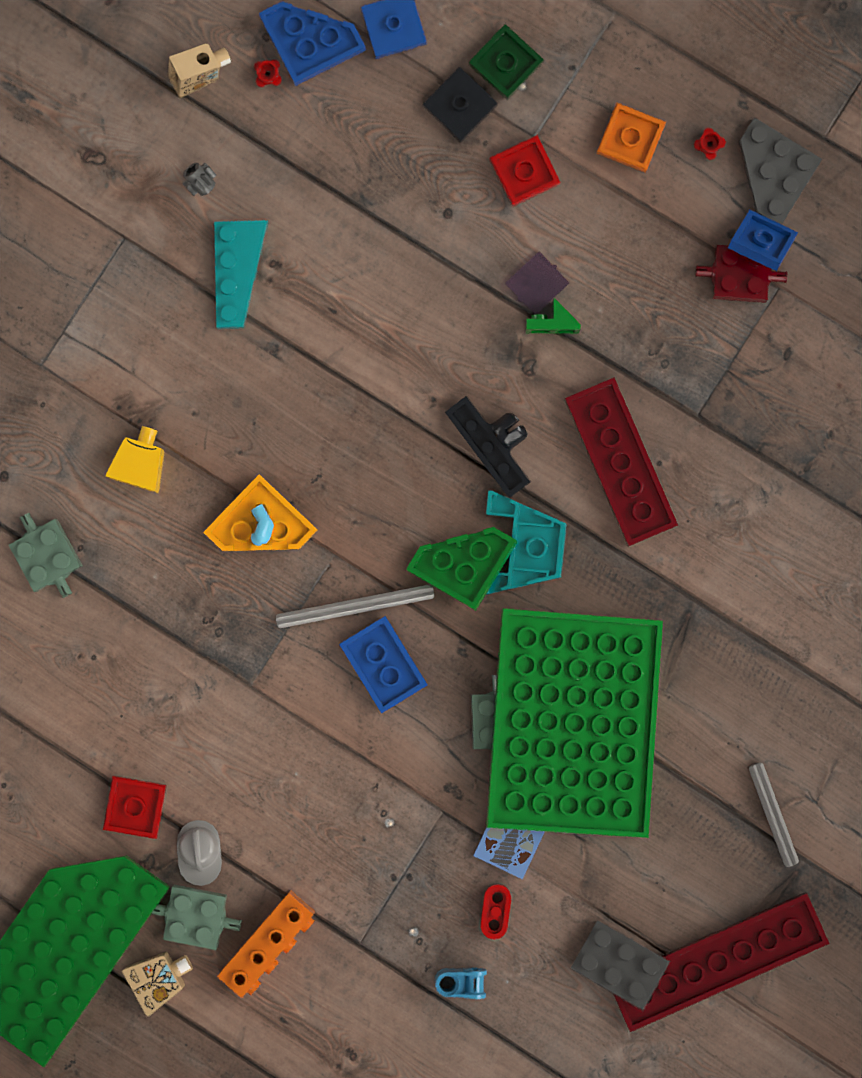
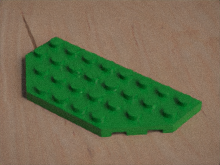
[0,855,170,1068]

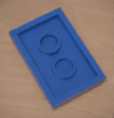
[339,616,427,714]

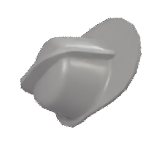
[177,820,222,886]

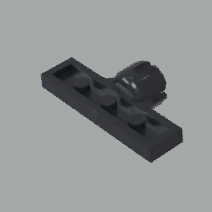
[445,396,531,498]

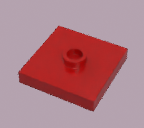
[489,135,561,207]
[103,776,167,839]

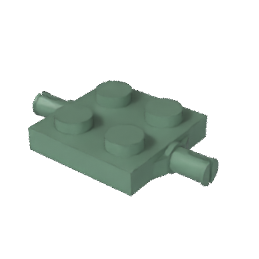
[9,513,83,598]
[471,675,497,750]
[152,884,242,950]

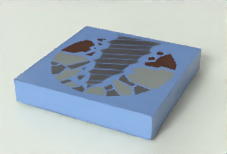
[473,827,545,879]

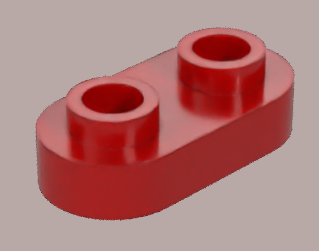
[480,883,511,939]

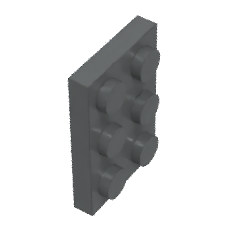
[571,920,670,1011]

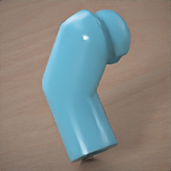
[251,504,274,546]

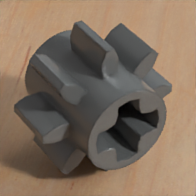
[182,163,216,196]

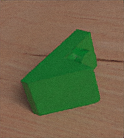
[525,298,581,334]

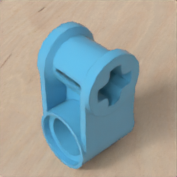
[434,968,487,999]

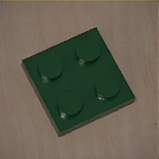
[469,24,544,101]

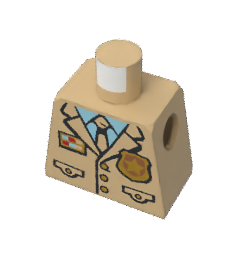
[168,44,231,98]
[122,952,193,1017]

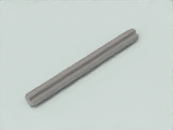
[276,584,435,628]

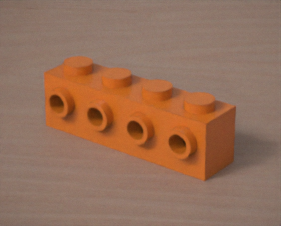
[217,890,315,998]

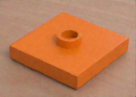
[596,103,666,173]

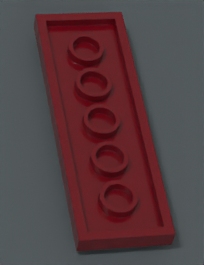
[564,377,678,547]

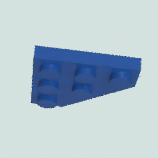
[259,1,366,86]

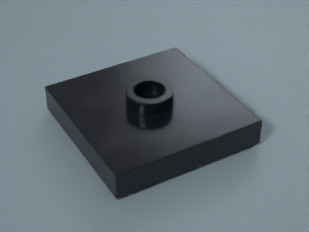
[423,67,498,143]

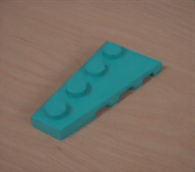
[214,220,269,329]

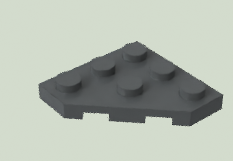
[739,117,822,225]

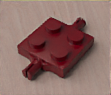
[695,245,788,303]

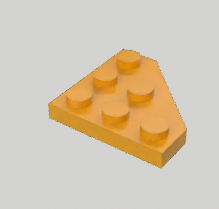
[203,474,318,551]

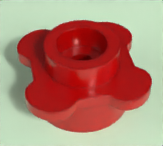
[254,60,282,88]
[694,128,726,160]

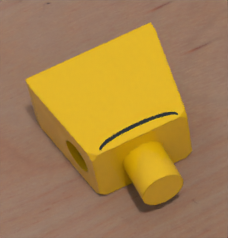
[106,426,164,493]

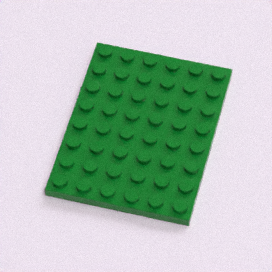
[486,609,663,838]

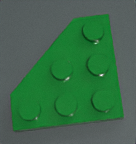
[406,527,517,611]

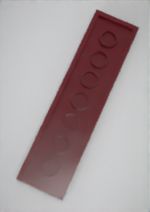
[613,892,830,1032]

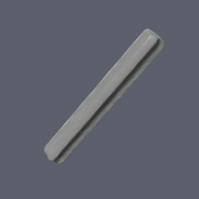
[749,762,799,867]

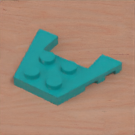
[486,490,567,595]

